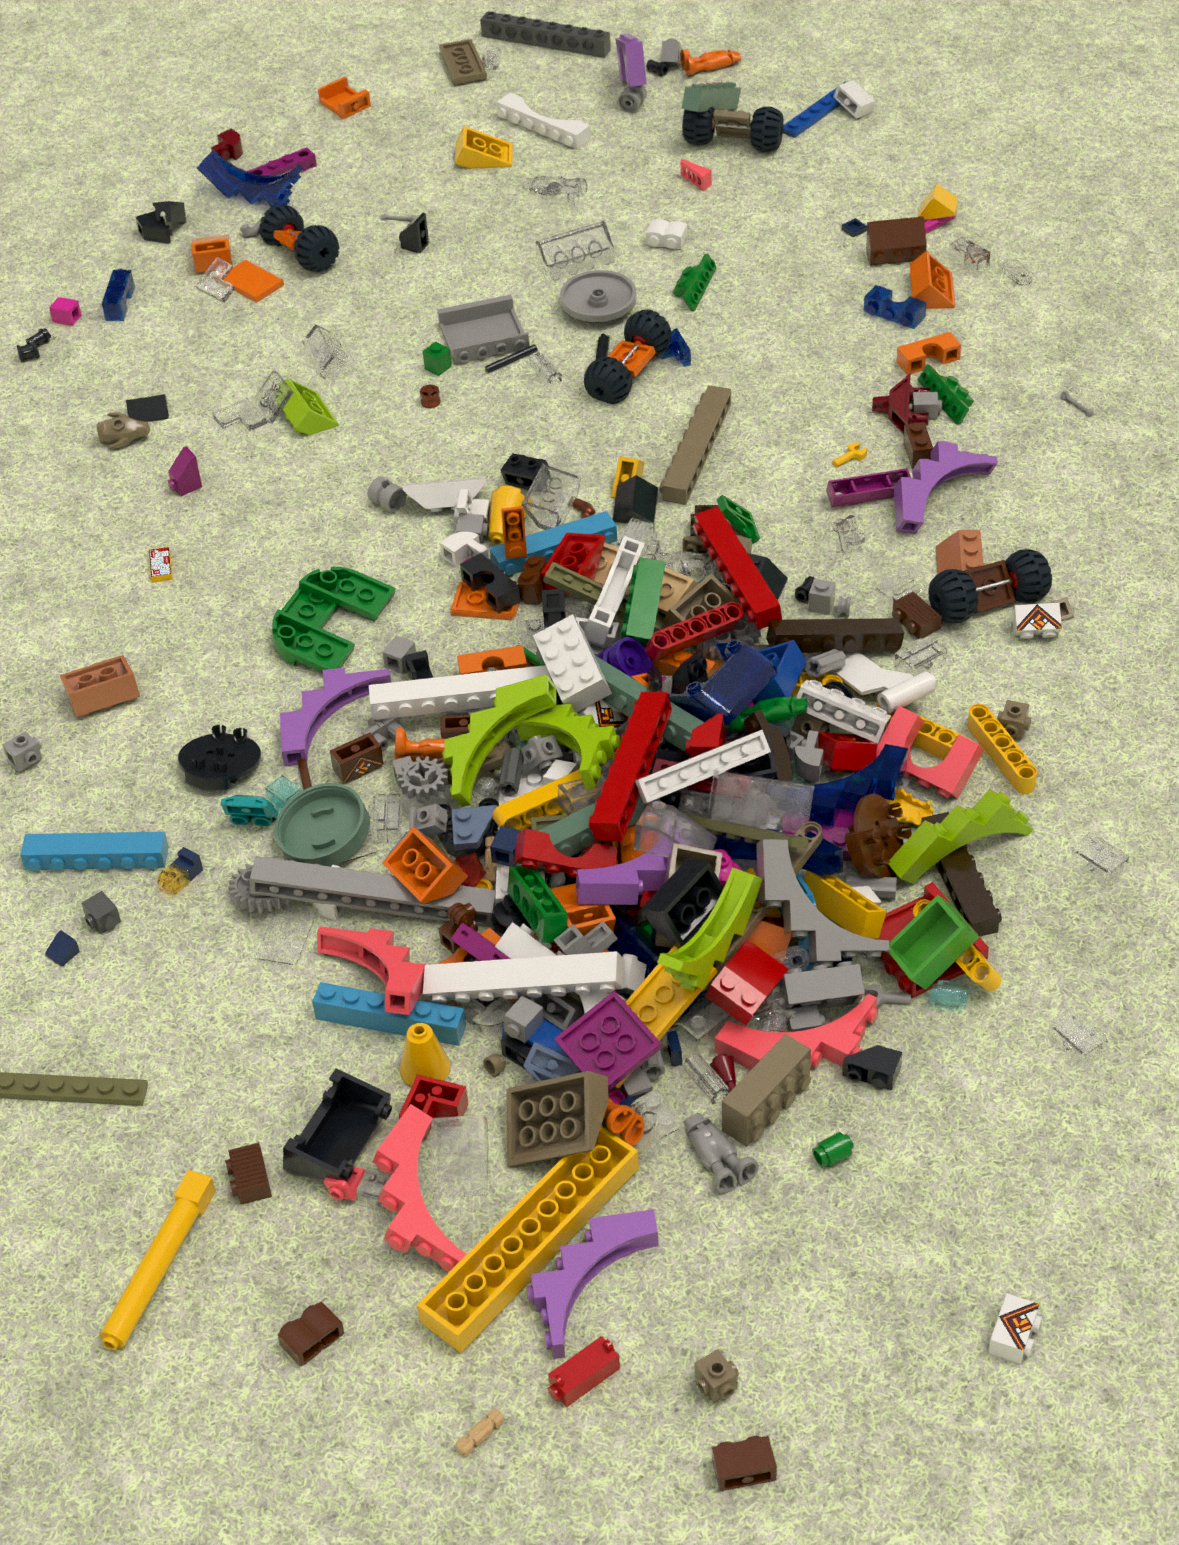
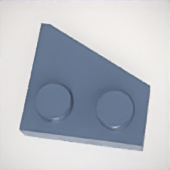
[452,805,497,851]

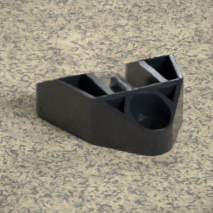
[437,798,499,860]

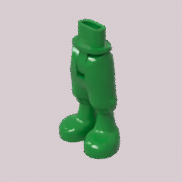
[727,696,808,734]

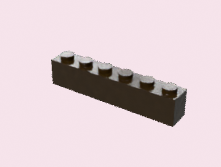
[766,618,904,653]
[921,812,1002,936]

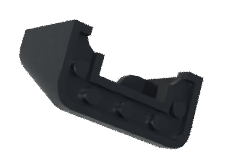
[283,1068,393,1181]

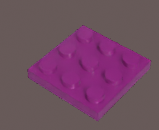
[554,990,663,1091]

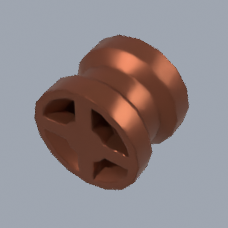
[420,384,441,408]

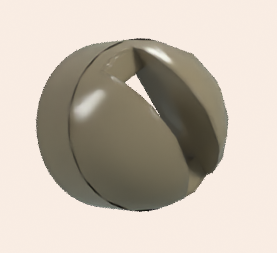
[483,1054,506,1076]

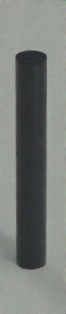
[485,344,538,373]

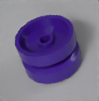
[597,637,653,677]

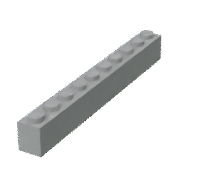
[250,856,496,927]

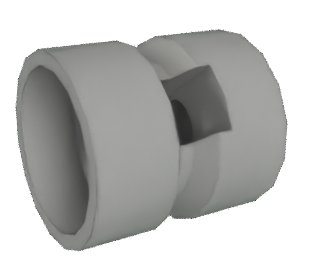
[618,85,647,113]
[367,477,407,513]

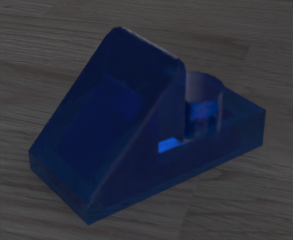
[662,328,691,367]

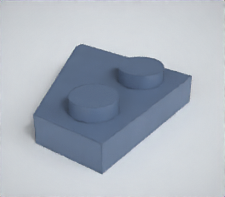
[523,1041,579,1082]

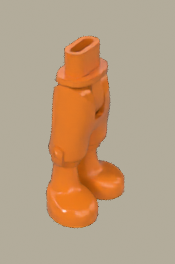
[680,49,741,76]
[394,727,445,761]
[603,1098,644,1146]

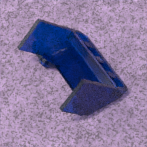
[668,639,777,725]

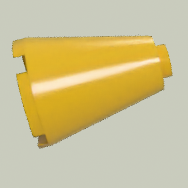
[488,486,532,545]
[400,1023,451,1086]

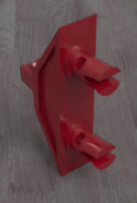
[872,373,930,435]

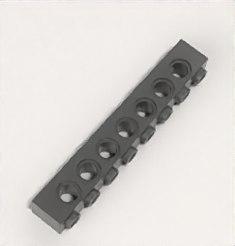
[480,11,611,58]

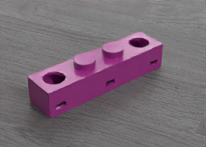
[245,147,317,191]
[826,468,911,507]
[451,923,531,998]

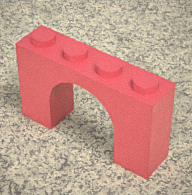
[876,706,984,799]

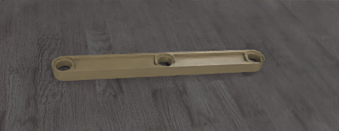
[702,822,823,991]

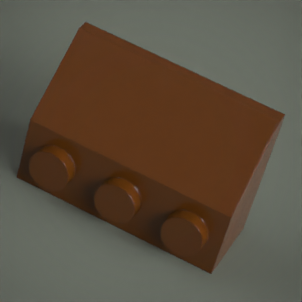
[866,216,927,266]

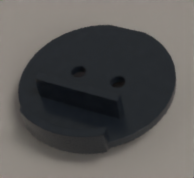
[178,724,261,790]

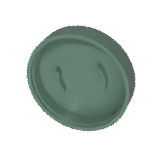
[274,783,370,867]

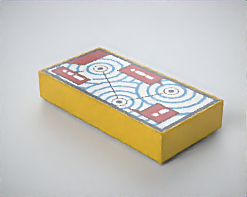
[149,547,173,583]

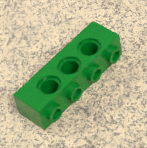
[507,865,568,943]

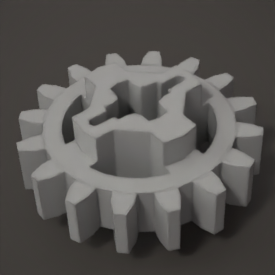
[397,756,449,801]

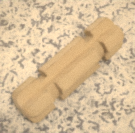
[485,836,497,883]
[455,1408,504,1457]

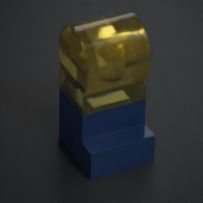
[157,847,203,894]

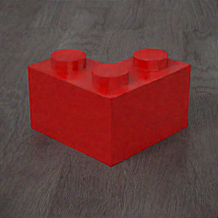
[398,1074,469,1140]

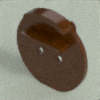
[845,794,912,878]

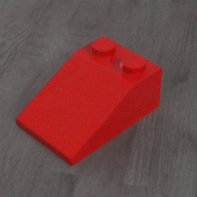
[541,532,605,595]
[705,939,789,1026]

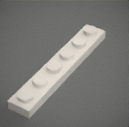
[635,730,771,803]

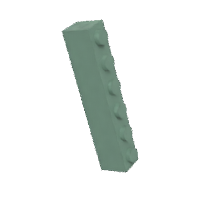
[681,82,741,112]
[536,795,663,872]

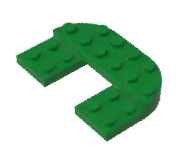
[272,567,395,673]

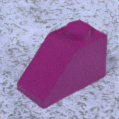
[168,446,202,497]

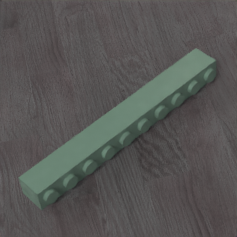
[536,646,704,756]

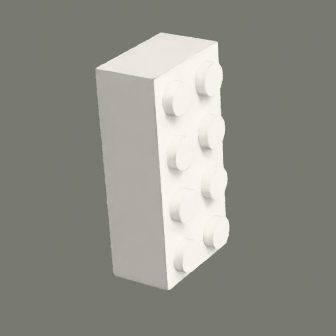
[533,614,612,712]

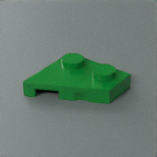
[717,495,760,543]

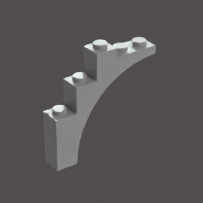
[757,840,890,968]

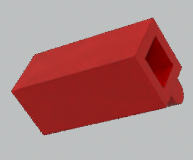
[548,1336,620,1408]

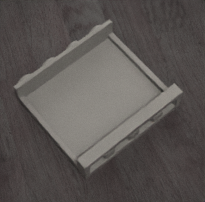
[437,294,529,364]

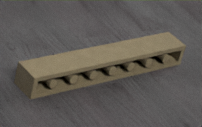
[659,385,731,505]

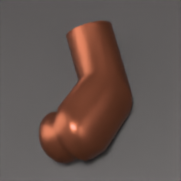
[572,498,595,518]

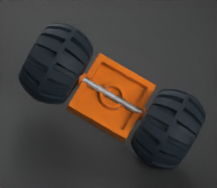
[259,205,340,272]
[584,309,672,404]

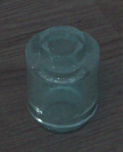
[931,979,969,1008]

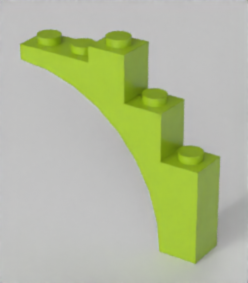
[442,674,556,807]
[516,703,621,790]
[888,789,1034,884]
[657,867,763,991]

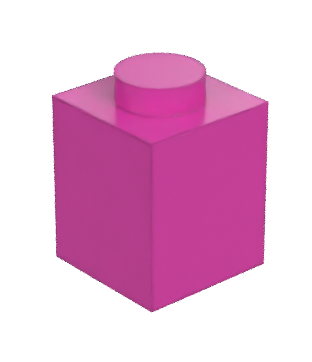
[49,297,82,326]

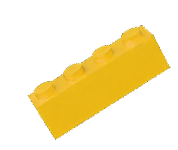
[804,869,887,939]

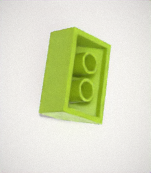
[275,378,339,435]

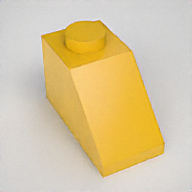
[611,456,645,498]

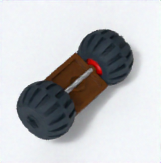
[928,549,1052,623]

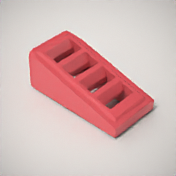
[680,159,712,191]

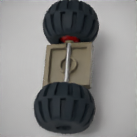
[682,106,784,152]

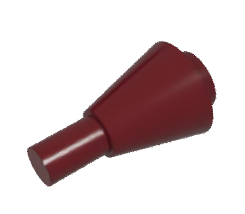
[709,1054,736,1093]

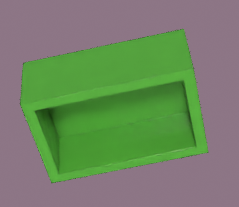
[888,895,979,989]

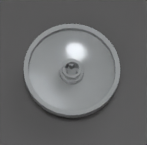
[560,270,637,322]

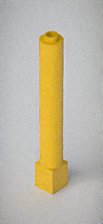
[99,1170,216,1350]

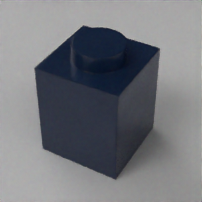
[490,826,521,867]

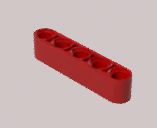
[645,602,743,660]

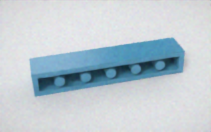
[490,511,618,576]
[20,832,169,871]
[312,982,466,1046]

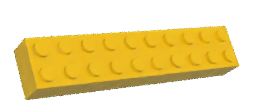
[417,1126,639,1353]

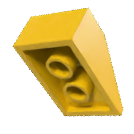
[455,126,513,169]

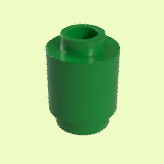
[812,1132,854,1168]

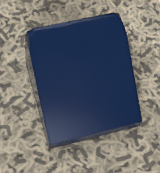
[45,930,80,967]

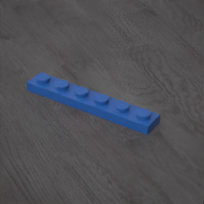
[783,81,846,138]

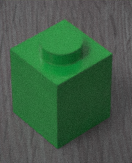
[422,341,452,376]

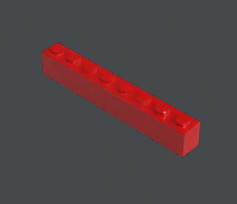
[693,506,782,630]
[588,692,672,841]

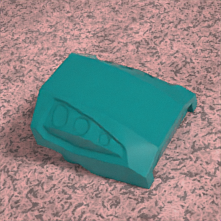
[221,795,279,827]

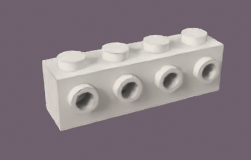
[796,680,891,744]

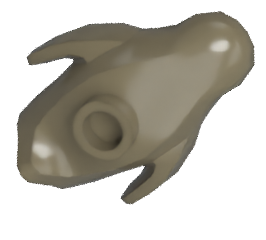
[96,412,150,450]

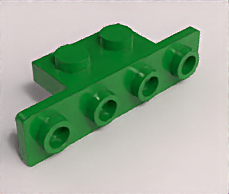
[673,253,717,311]
[918,364,974,424]

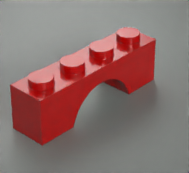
[514,829,617,878]

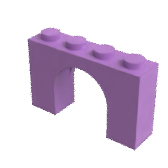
[616,33,647,87]

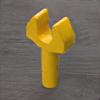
[832,442,867,468]

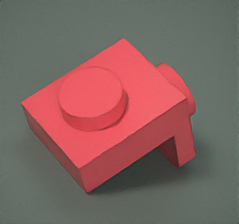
[323,1167,369,1201]

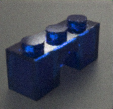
[102,269,135,321]
[864,285,927,329]

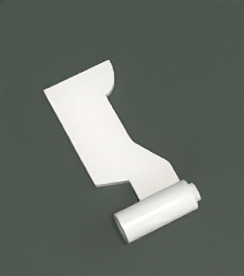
[813,652,937,714]

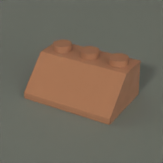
[936,529,984,574]
[60,655,140,717]

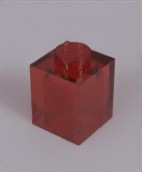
[454,853,486,887]

